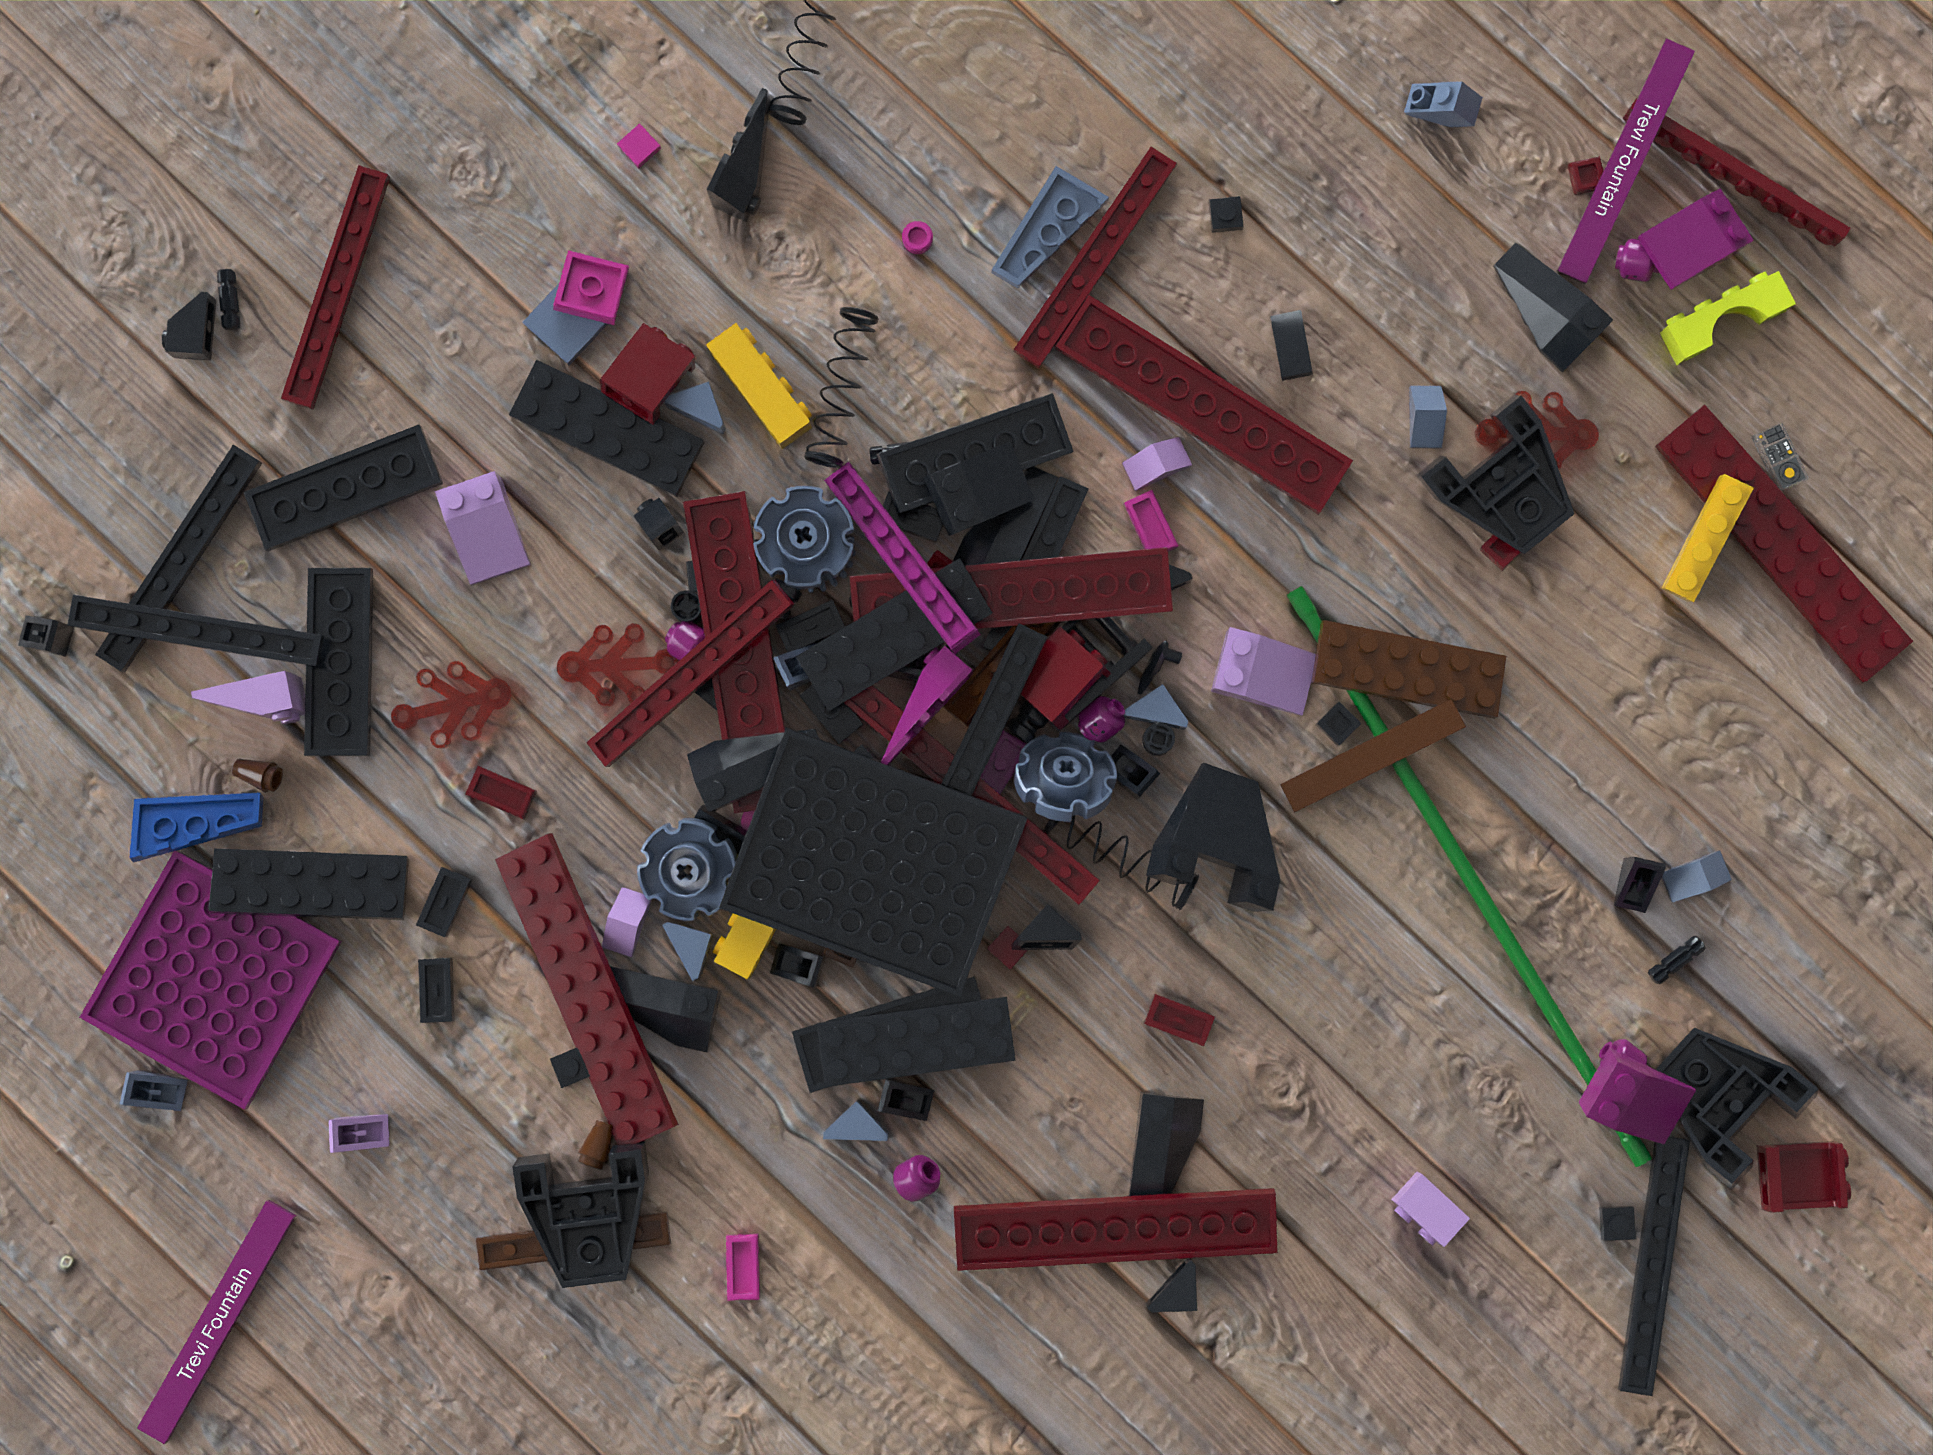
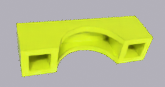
[1660,271,1796,365]

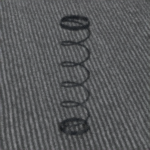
[768,0,836,125]
[804,307,879,468]
[1043,815,1199,910]

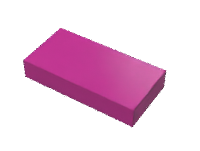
[1123,490,1178,552]
[726,1234,760,1301]

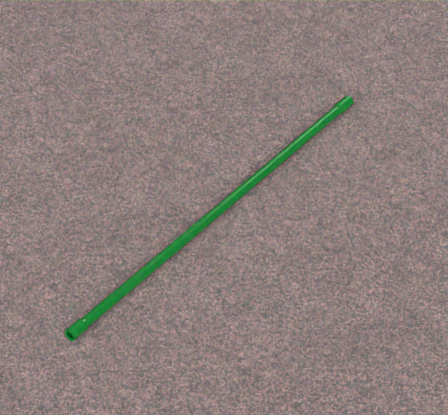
[1286,586,1652,1167]

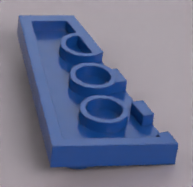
[130,793,264,863]

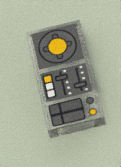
[1751,423,1810,491]

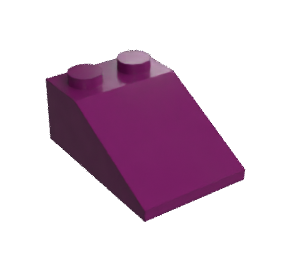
[1637,188,1754,290]
[1579,1048,1696,1144]

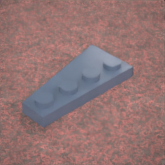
[991,166,1109,289]

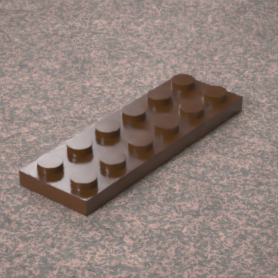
[1311,620,1507,719]

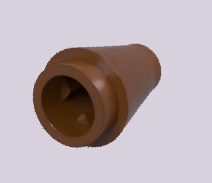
[232,758,283,793]
[578,1120,613,1170]

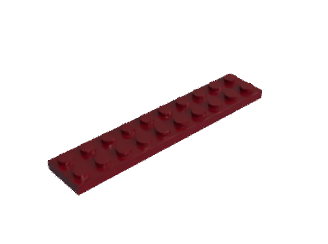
[1055,295,1353,515]
[1655,404,1913,683]
[683,491,786,814]
[849,547,1173,629]
[495,833,679,1145]
[954,1188,1278,1271]

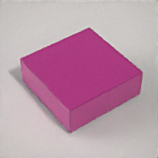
[617,123,661,169]

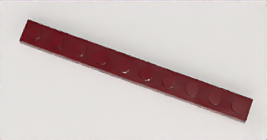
[844,685,1100,905]

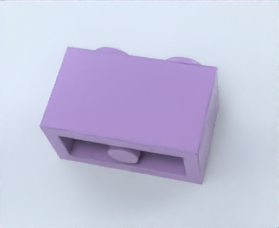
[1391,1172,1470,1247]

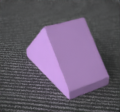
[1122,437,1192,492]
[602,887,652,957]
[329,1114,389,1153]

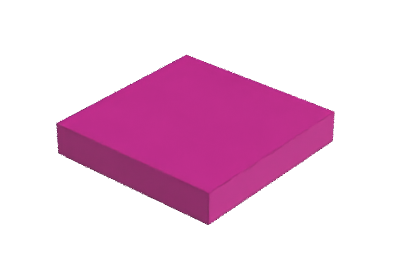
[553,250,629,325]

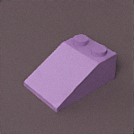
[435,471,530,585]
[1211,627,1316,716]
[191,671,305,724]

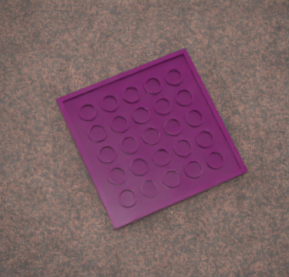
[79,850,342,1110]

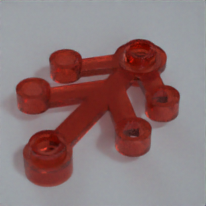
[1475,391,1599,469]
[557,623,679,707]
[391,661,512,749]

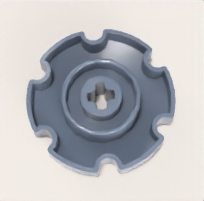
[753,486,854,589]
[1014,732,1117,822]
[637,818,738,921]

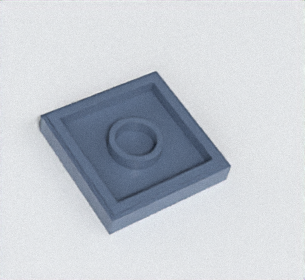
[522,283,608,366]

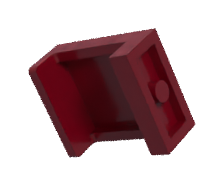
[600,323,695,425]
[1021,626,1111,730]
[1756,1141,1851,1213]

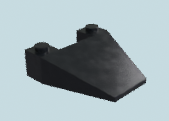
[1416,395,1575,554]
[1146,763,1280,912]
[1656,1028,1818,1190]
[512,1141,649,1288]

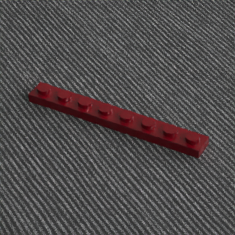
[1623,98,1851,247]
[1013,146,1177,369]
[281,165,391,410]
[587,580,795,767]

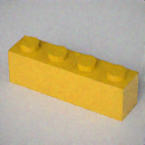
[706,323,812,450]
[1661,474,1754,602]
[712,913,777,979]

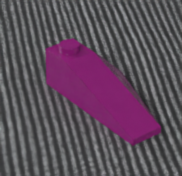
[881,646,974,765]

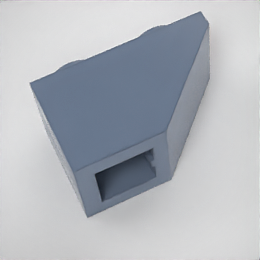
[1404,81,1483,127]

